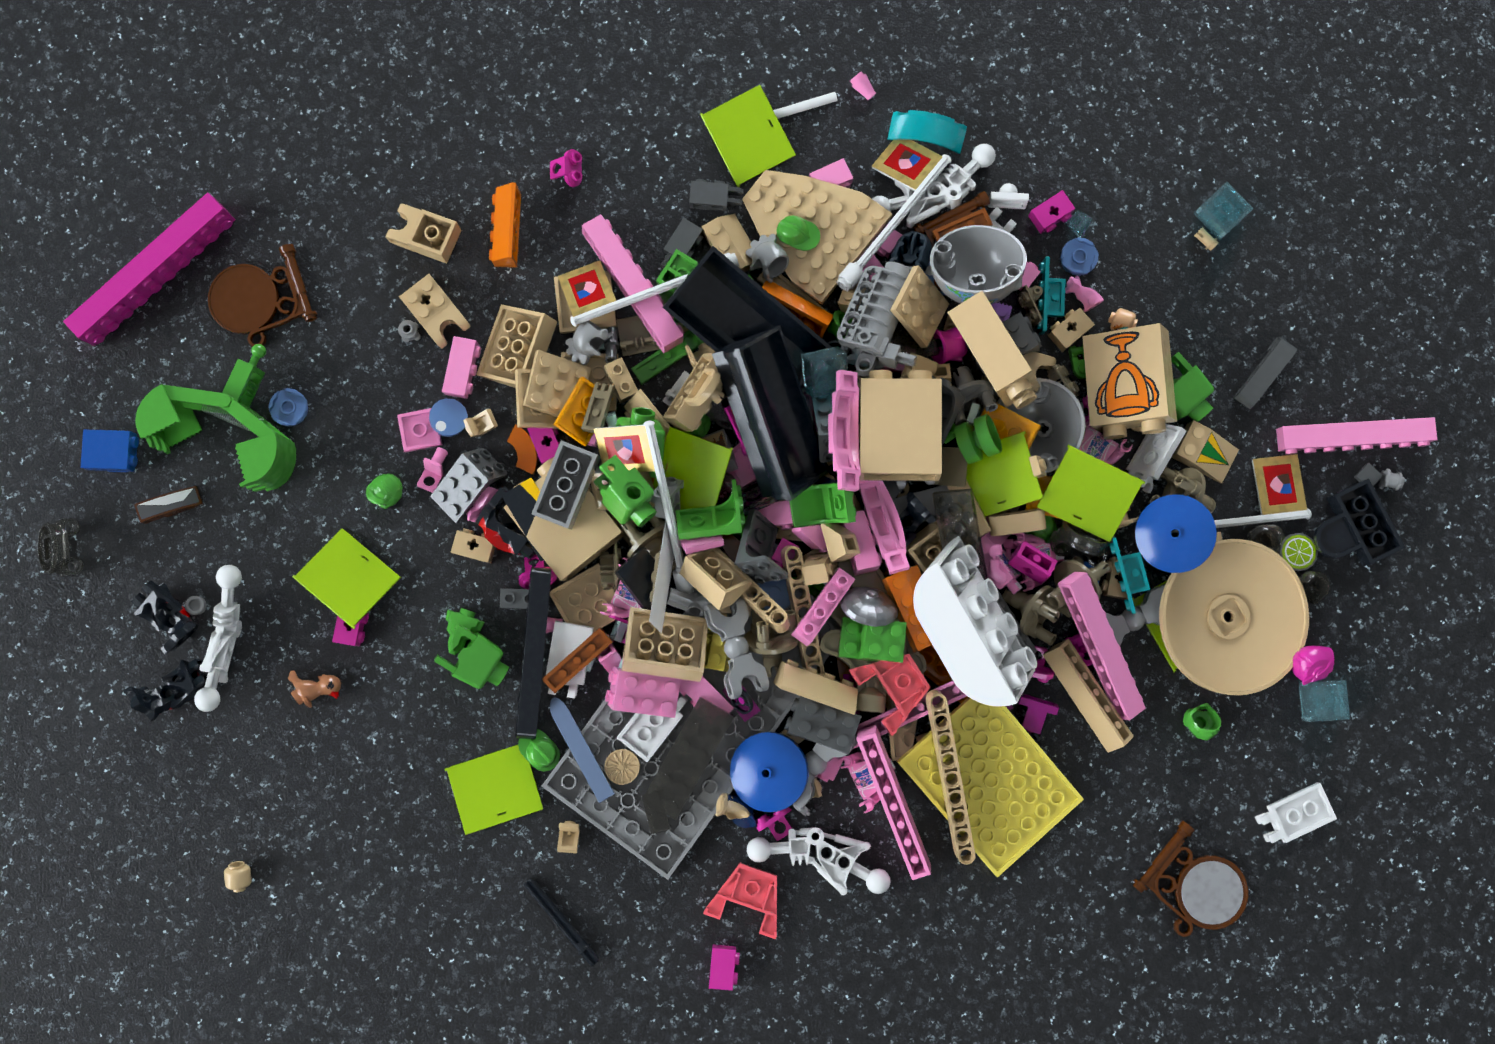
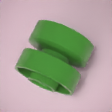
[955,414,1002,464]

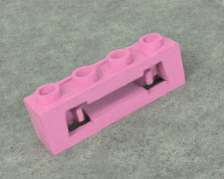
[791,567,855,646]

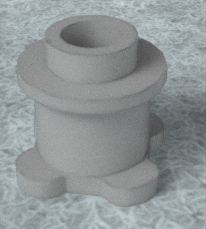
[398,320,421,343]
[1379,469,1405,491]

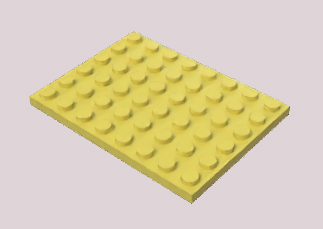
[897,697,1084,878]

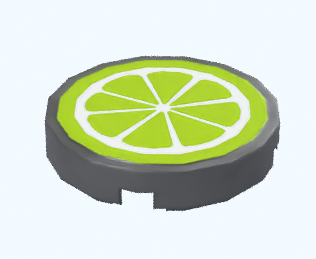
[1278,533,1318,571]

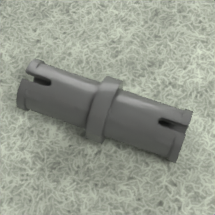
[604,326,619,363]

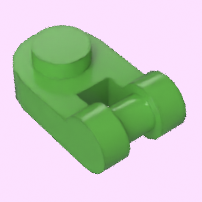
[1068,344,1086,379]

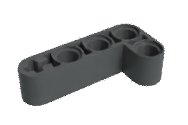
[1234,337,1297,409]

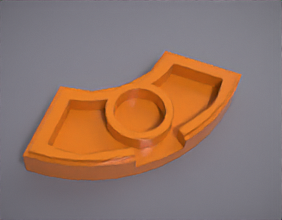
[507,424,538,475]

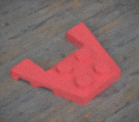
[849,653,930,736]
[703,863,777,939]

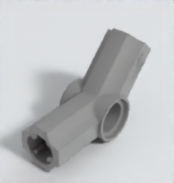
[667,588,711,617]

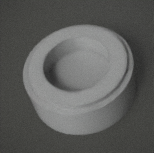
[185,596,207,615]

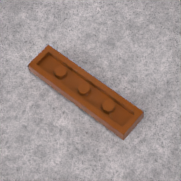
[542,627,613,694]

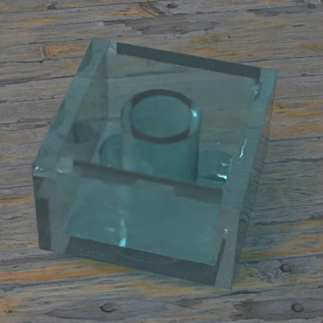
[1193,182,1253,240]
[801,346,848,398]
[1299,680,1350,722]

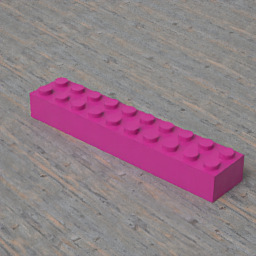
[63,192,236,346]

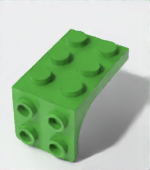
[676,479,745,540]
[789,482,856,527]

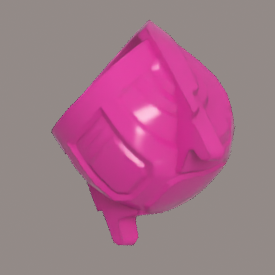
[1291,646,1334,685]

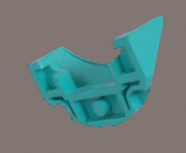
[887,110,967,154]

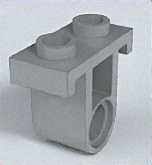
[650,477,684,521]

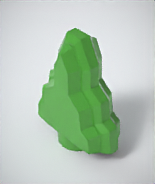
[445,608,485,655]

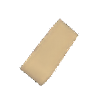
[988,508,1046,536]

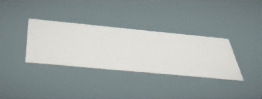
[649,520,678,634]

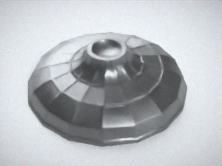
[840,587,898,627]

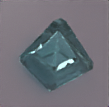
[1065,210,1092,238]

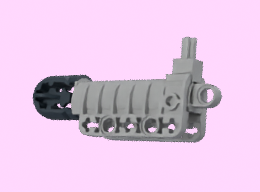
[837,232,932,377]

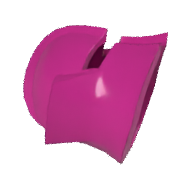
[929,327,967,364]

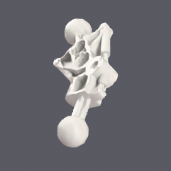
[872,143,996,228]
[194,565,242,712]
[747,827,891,895]

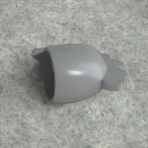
[746,234,789,283]
[565,320,614,365]

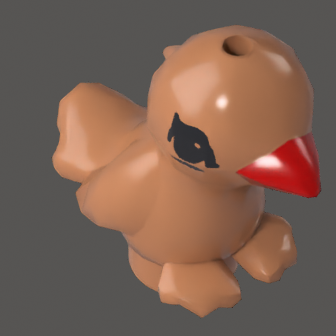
[288,671,341,708]

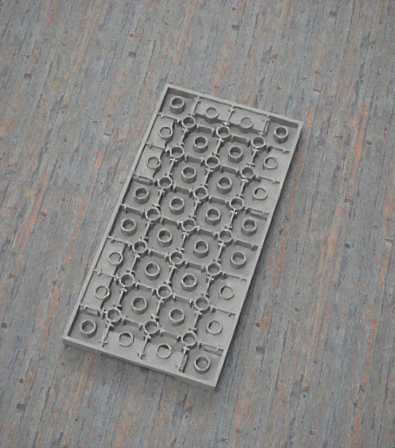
[542,547,840,880]

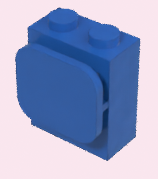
[80,429,139,472]

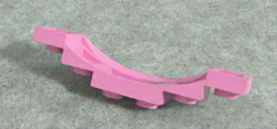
[828,370,861,492]
[859,480,910,575]

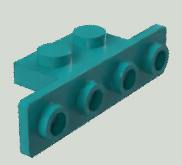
[1037,256,1066,335]
[1109,537,1150,614]

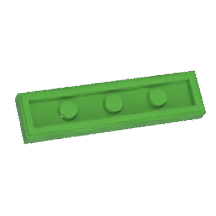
[631,330,704,385]

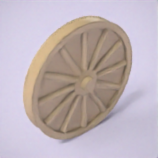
[604,749,640,785]

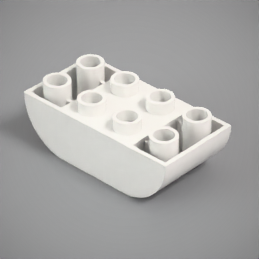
[913,536,1037,706]

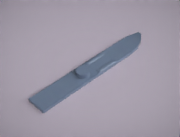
[550,697,615,803]

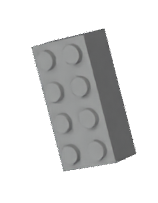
[532,440,601,530]

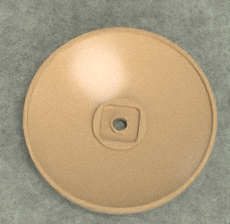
[1159,539,1309,695]

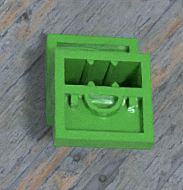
[656,249,697,322]
[838,617,907,663]

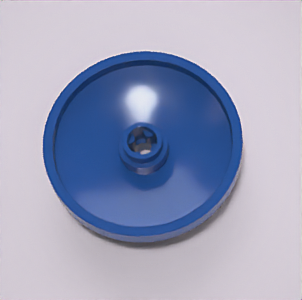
[1135,494,1217,573]
[730,732,809,812]

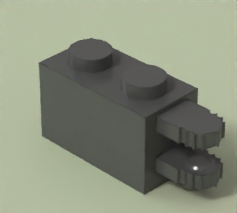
[689,179,744,211]
[661,218,704,269]

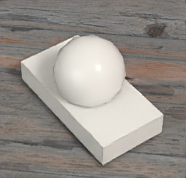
[988,183,1029,209]

